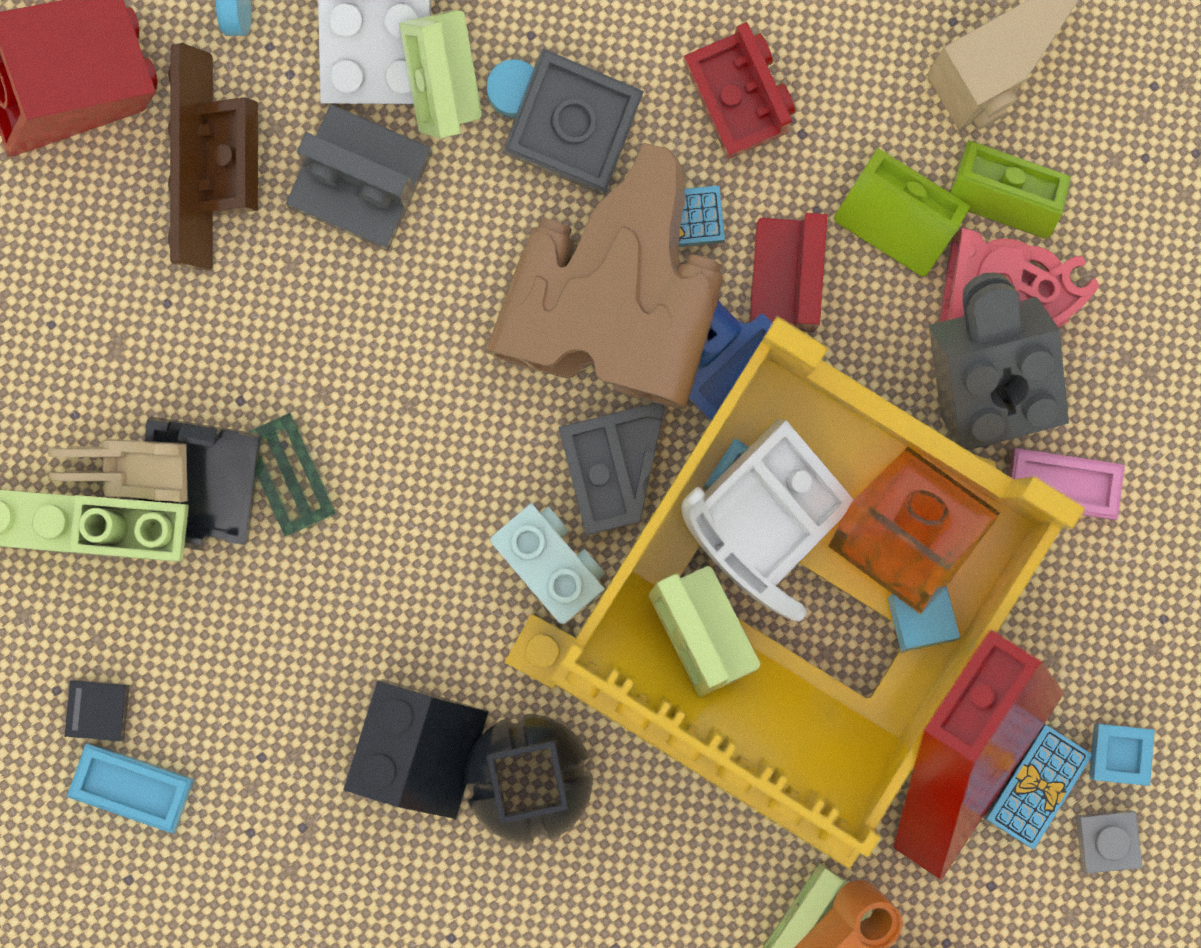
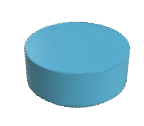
[216,0,251,36]
[487,59,534,118]

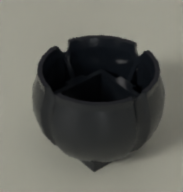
[464,714,593,844]

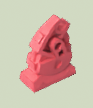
[939,228,1100,328]

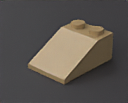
[926,0,1079,131]

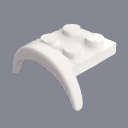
[318,0,431,104]
[681,419,856,622]

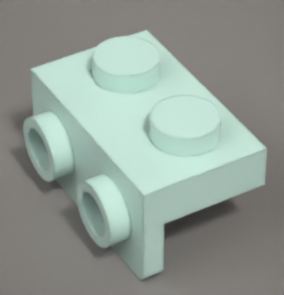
[490,503,606,624]

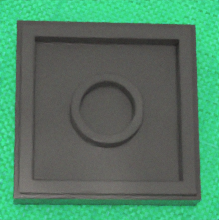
[501,48,644,195]

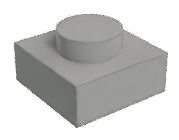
[1076,810,1143,874]

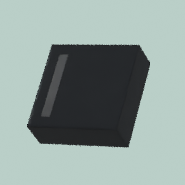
[64,680,130,741]

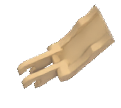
[48,439,188,502]

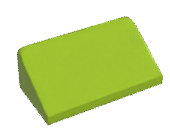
[950,140,1071,239]

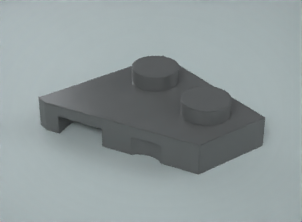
[559,403,665,536]

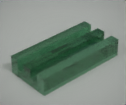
[248,413,338,538]

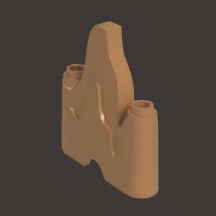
[485,143,723,409]

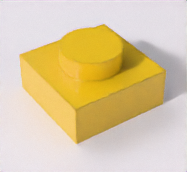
[505,613,576,689]

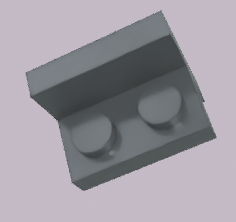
[285,104,432,251]

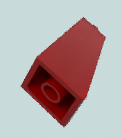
[0,0,158,157]

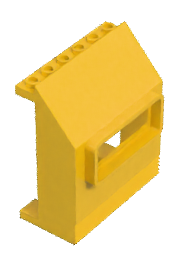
[550,317,1086,870]

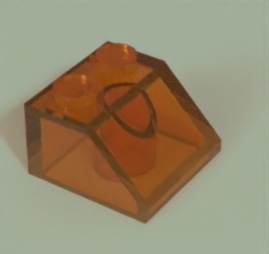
[828,447,1000,614]

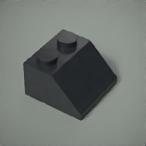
[343,679,489,819]

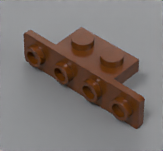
[168,43,258,270]

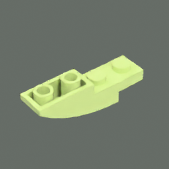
[0,490,189,562]

